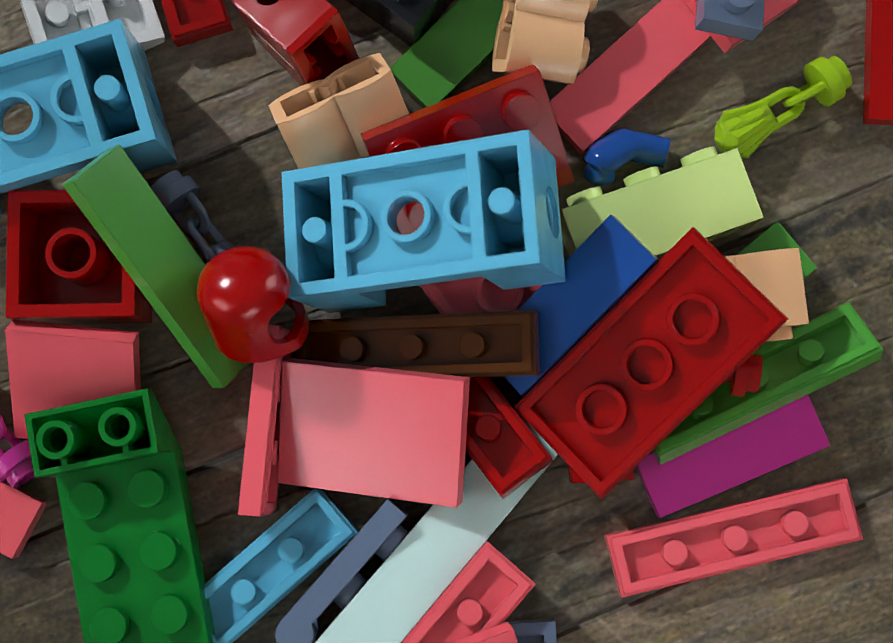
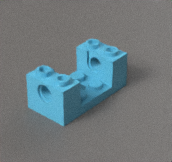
[0,19,177,216]
[281,130,566,313]

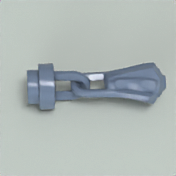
[150,170,234,261]

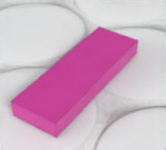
[636,395,831,518]

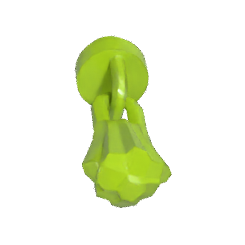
[714,56,852,159]

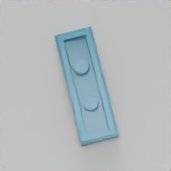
[204,488,359,643]

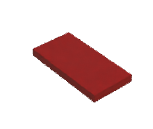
[513,227,789,499]

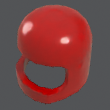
[196,246,309,363]

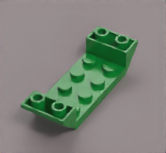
[24,388,215,643]

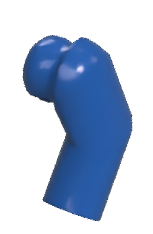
[583,129,670,186]

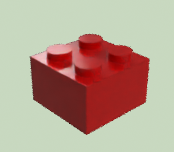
[5,190,152,325]

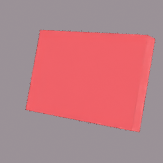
[278,358,470,508]

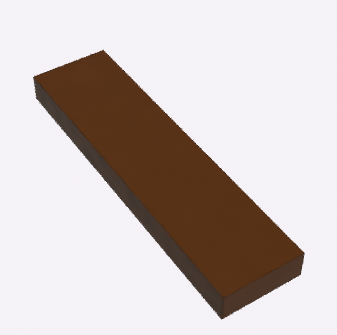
[294,310,540,378]

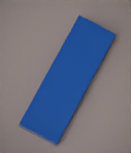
[505,214,659,395]

